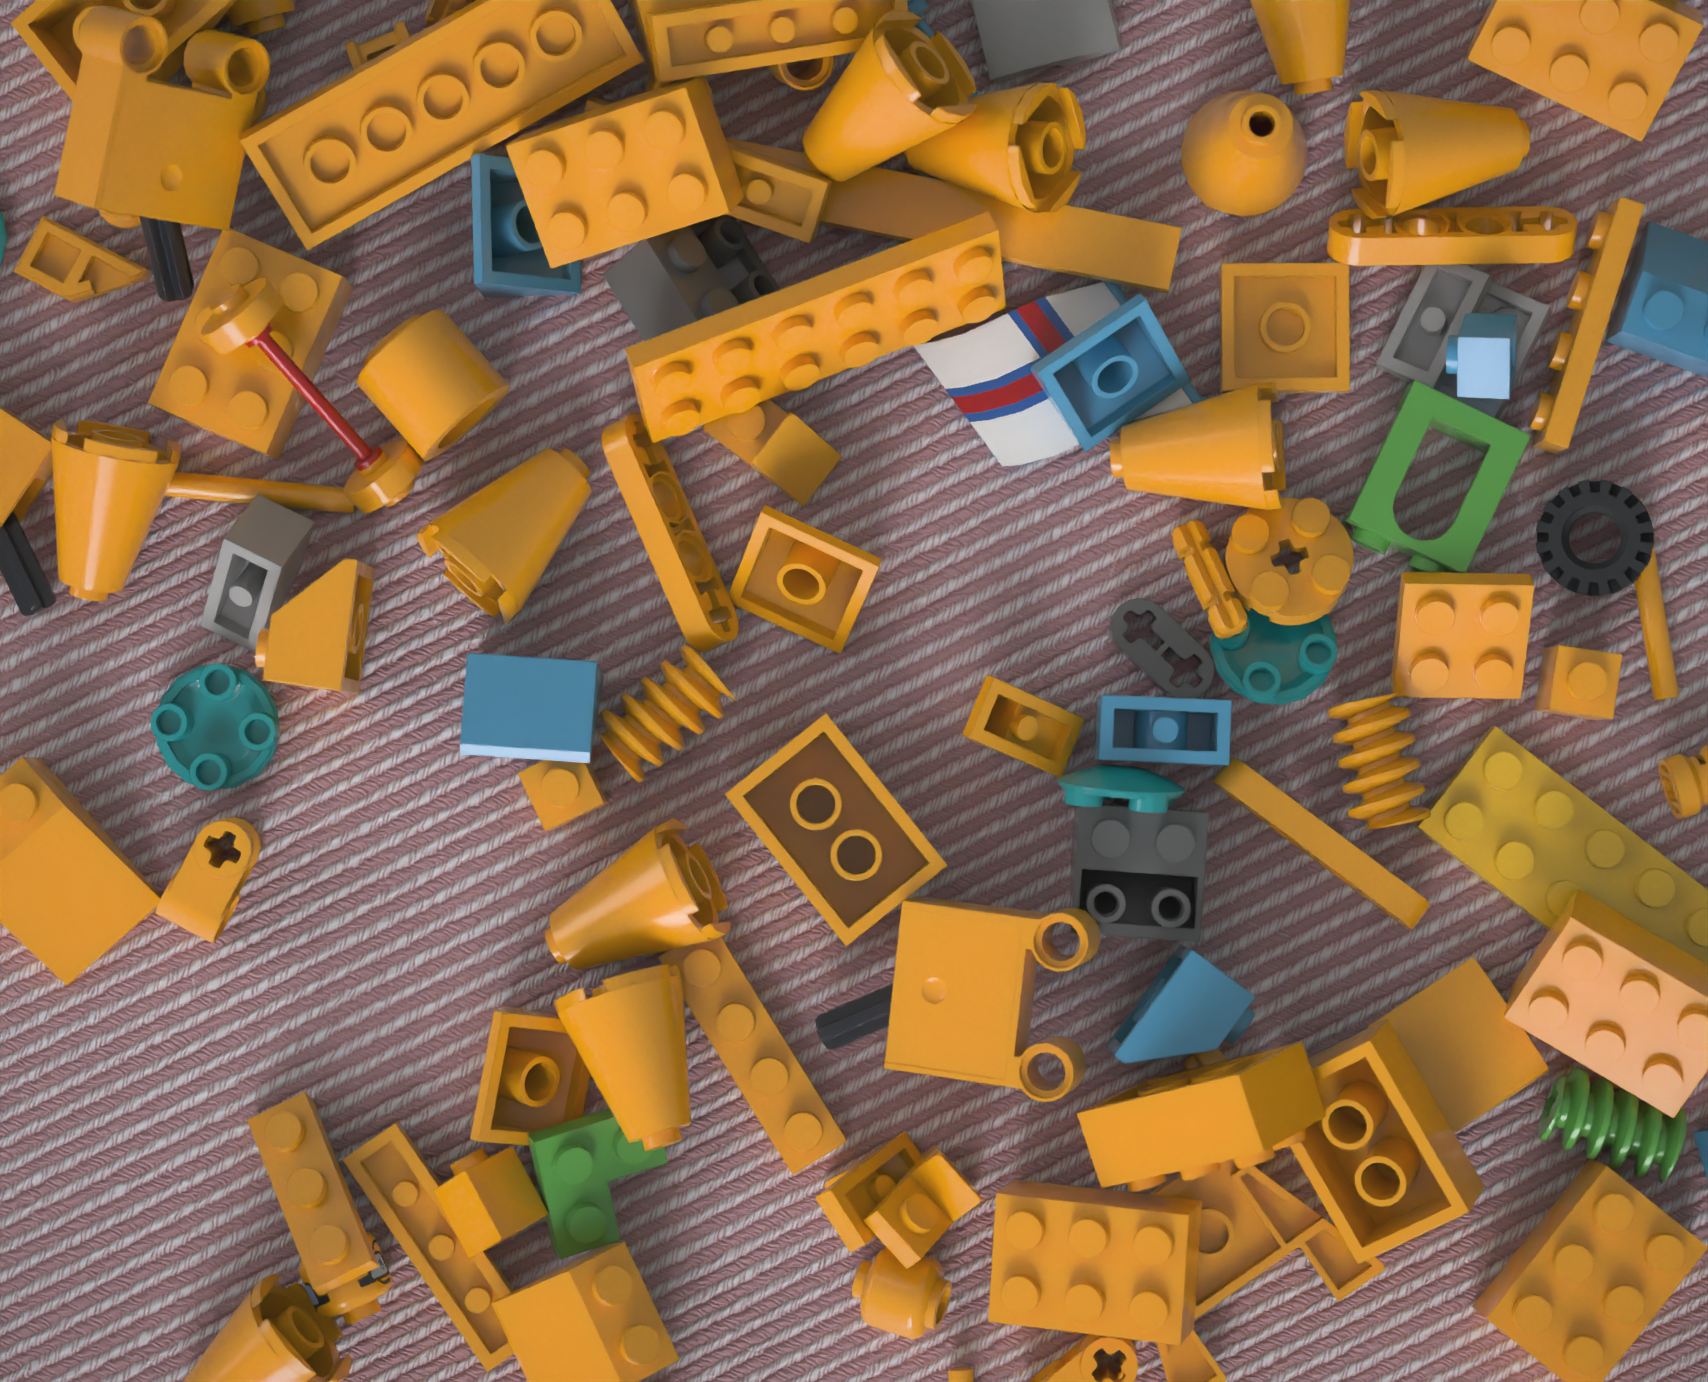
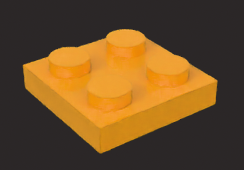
[1219,263,1350,393]
[1390,572,1534,699]

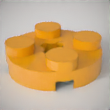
[1224,498,1354,626]

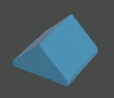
[471,154,581,297]
[1030,293,1191,452]
[460,653,603,763]

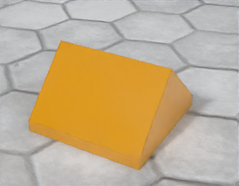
[728,505,883,654]
[470,1005,590,1146]

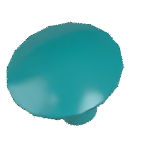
[1210,607,1337,705]
[150,663,280,791]
[1057,765,1185,813]

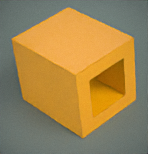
[1534,645,1622,720]
[518,760,609,831]
[433,1146,549,1259]

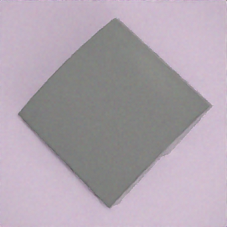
[971,0,1123,83]
[1376,264,1552,419]

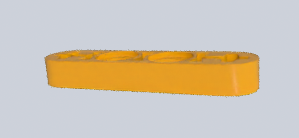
[1327,206,1578,266]
[601,413,739,652]
[1212,756,1431,931]

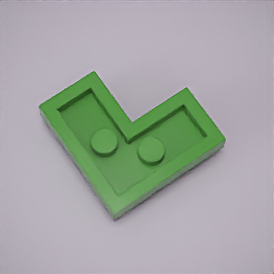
[527,1108,668,1260]

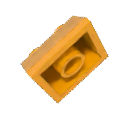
[255,558,376,694]
[491,1242,680,1382]

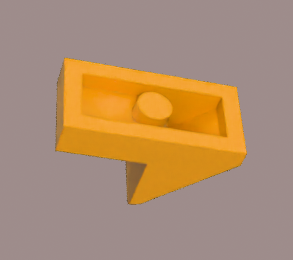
[703,399,842,507]
[962,675,1085,777]
[815,1131,922,1252]
[863,1144,982,1269]

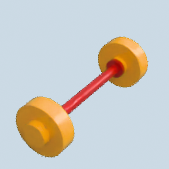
[201,278,424,513]

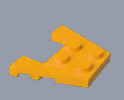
[1148,1159,1386,1382]

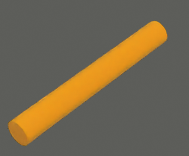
[165,472,357,514]
[1634,508,1680,700]

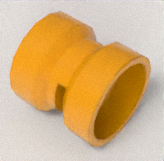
[1658,745,1708,819]

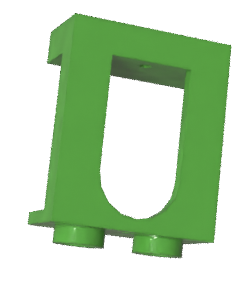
[1341,380,1531,573]

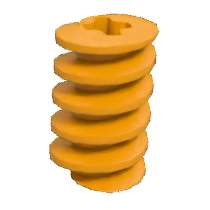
[597,644,739,783]
[1327,692,1431,831]

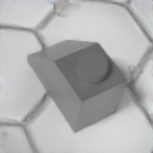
[200,494,315,653]

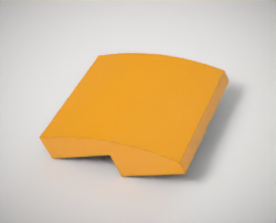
[1367,957,1549,1134]

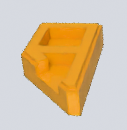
[13,216,151,304]

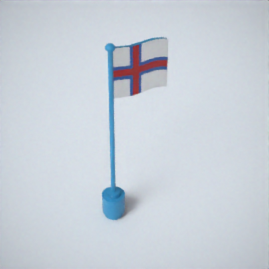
[907,0,1209,467]

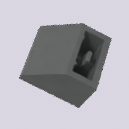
[603,214,780,341]
[1070,804,1209,942]

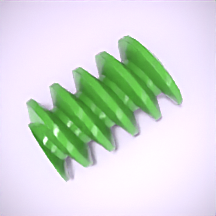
[1538,1068,1687,1184]

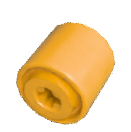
[356,308,511,462]

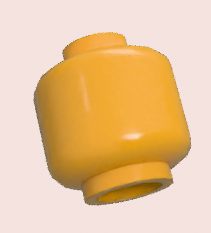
[852,1247,952,1339]

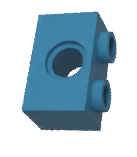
[1094,695,1232,766]

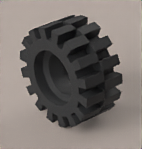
[1536,480,1654,596]

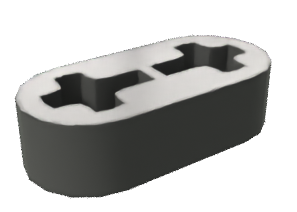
[1109,598,1215,699]

